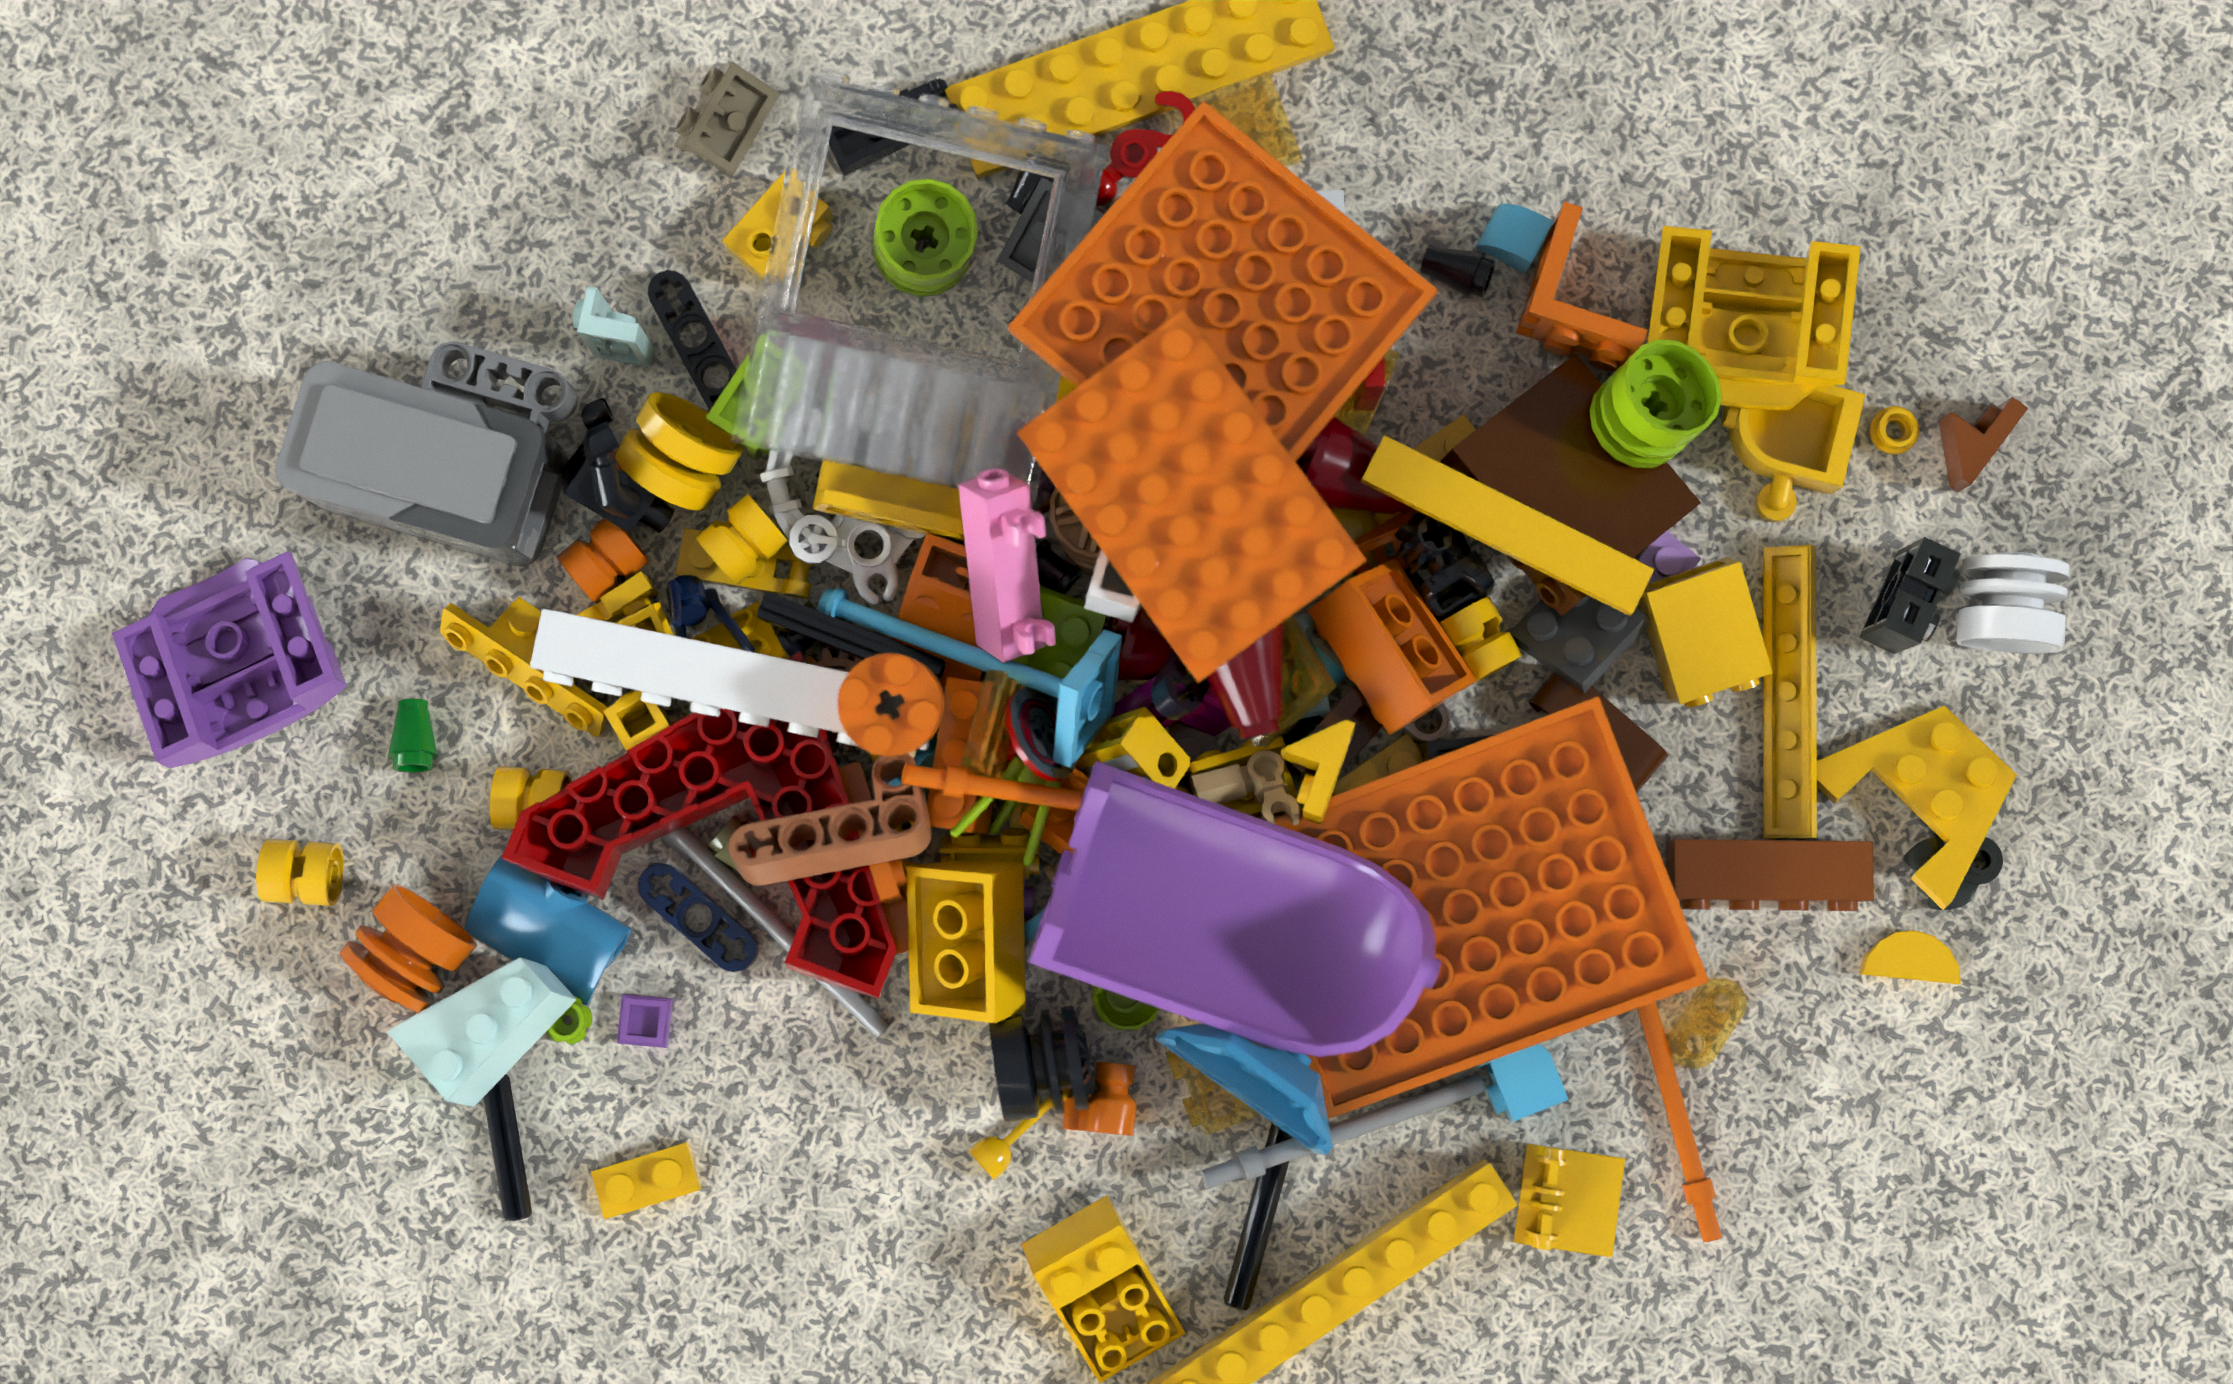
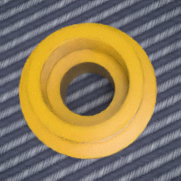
[1869,406,1919,455]

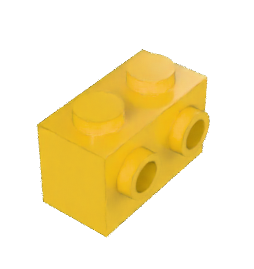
[722,170,834,289]

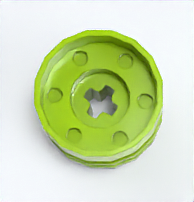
[872,178,978,297]
[1589,339,1722,468]

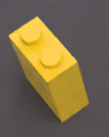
[1639,557,1773,707]

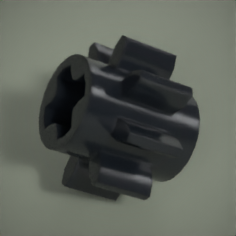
[1394,511,1458,576]

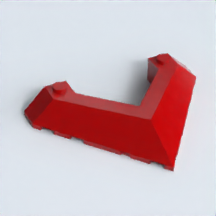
[502,651,897,998]

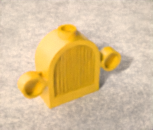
[1721,386,1866,523]

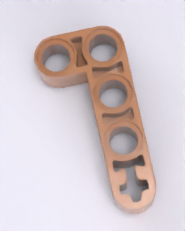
[728,753,931,885]

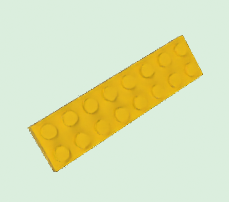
[945,0,1335,179]

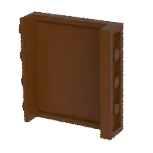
[1440,354,1701,616]

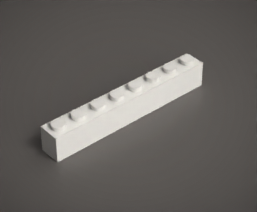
[530,608,930,758]

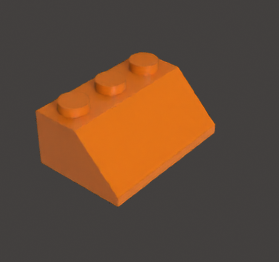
[1307,558,1477,735]

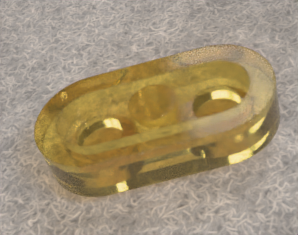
[1667,978,1747,1069]

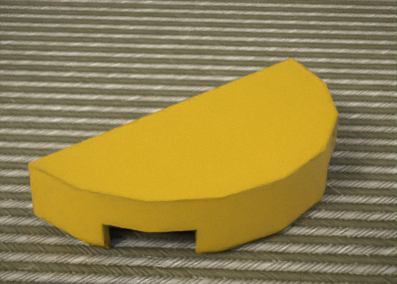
[1859,930,1961,984]

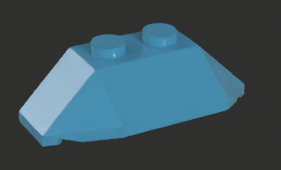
[1154,1023,1333,1155]

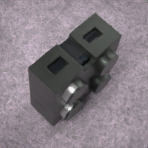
[1859,537,1961,654]

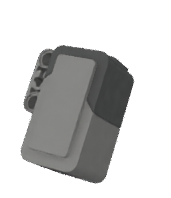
[275,342,578,566]

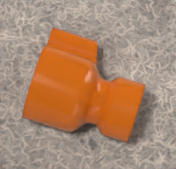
[1062,1062,1137,1136]

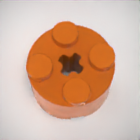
[838,653,944,756]

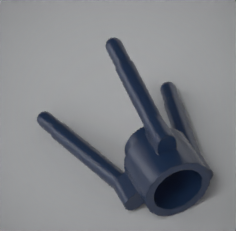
[666,575,755,652]

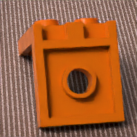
[1516,201,1648,371]

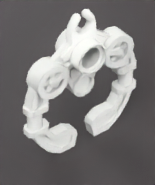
[760,395,940,606]

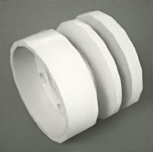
[1956,552,2070,654]

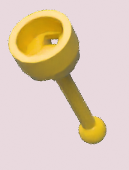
[968,1089,1071,1181]

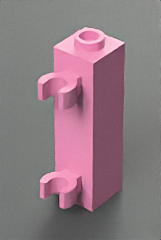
[959,468,1056,663]

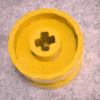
[615,392,743,511]

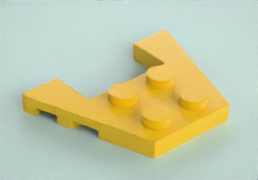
[1817,705,2017,910]

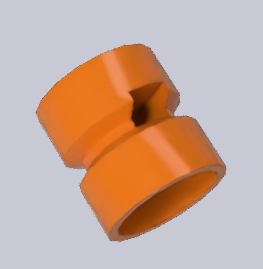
[557,518,651,604]

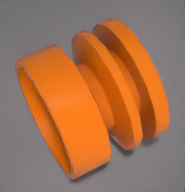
[340,883,477,1013]

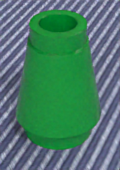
[388,698,438,773]

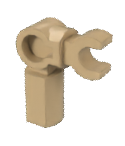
[1190,750,1300,825]

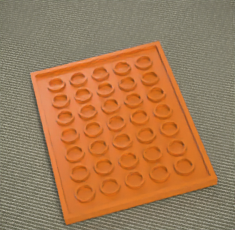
[1274,696,1710,1119]

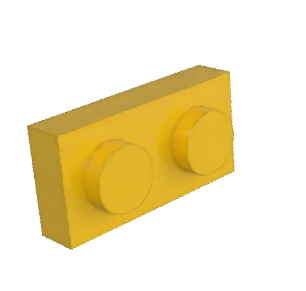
[591,1142,702,1220]

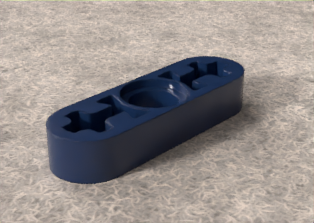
[638,863,759,972]

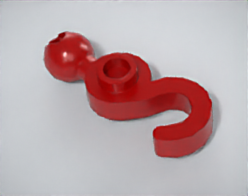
[1080,91,1196,206]

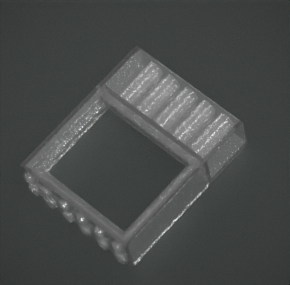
[731,70,1107,502]

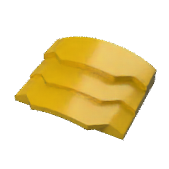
[1647,225,1861,410]

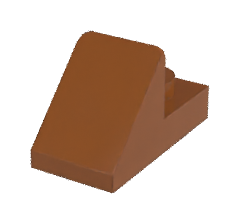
[1939,397,2028,492]

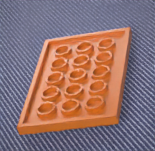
[1016,310,1366,683]

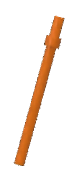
[902,764,1084,811]
[1637,1002,1722,1242]

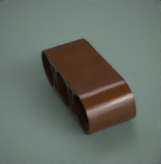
[1528,672,1669,794]

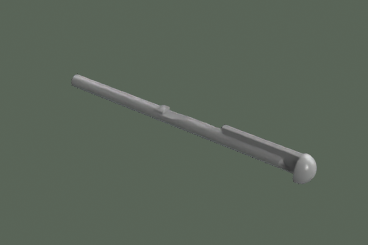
[604,757,890,1038]

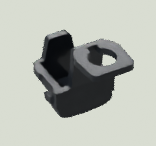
[1404,527,1494,621]

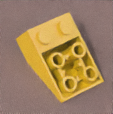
[1021,1195,1186,1383]

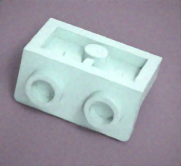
[573,286,655,367]

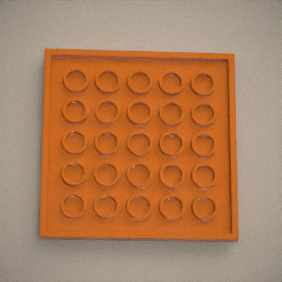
[1008,101,1438,462]

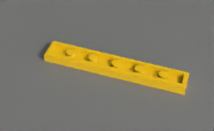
[1361,435,1655,616]
[1763,545,1817,839]

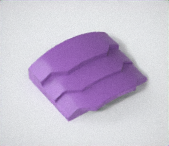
[112,551,347,768]

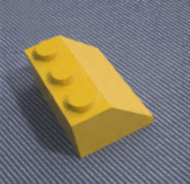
[906,860,1026,1023]

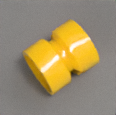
[695,493,789,586]
[1439,596,1523,685]
[490,766,572,830]
[256,839,344,906]

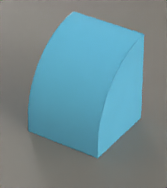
[1475,204,1554,274]

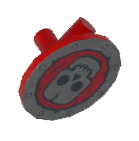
[991,688,1076,781]

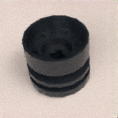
[989,1005,1093,1122]

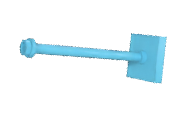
[818,588,1122,768]

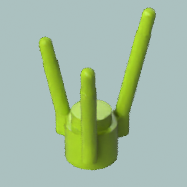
[951,756,1061,866]

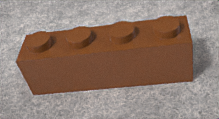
[1666,839,1874,911]

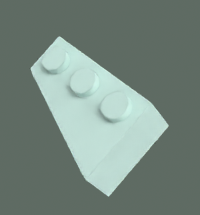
[387,957,577,1107]

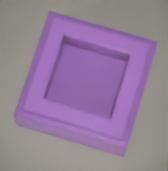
[617,994,673,1048]

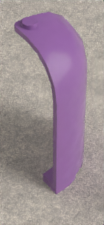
[1029,761,1441,1057]

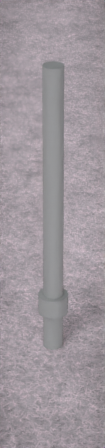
[1201,1074,1485,1189]

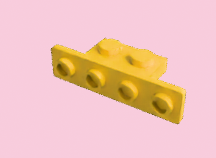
[440,596,608,738]

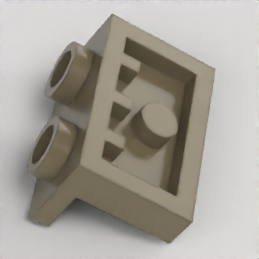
[674,62,780,176]

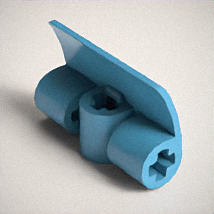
[464,855,632,1005]

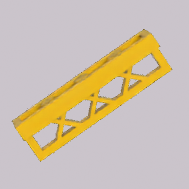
[812,459,965,543]

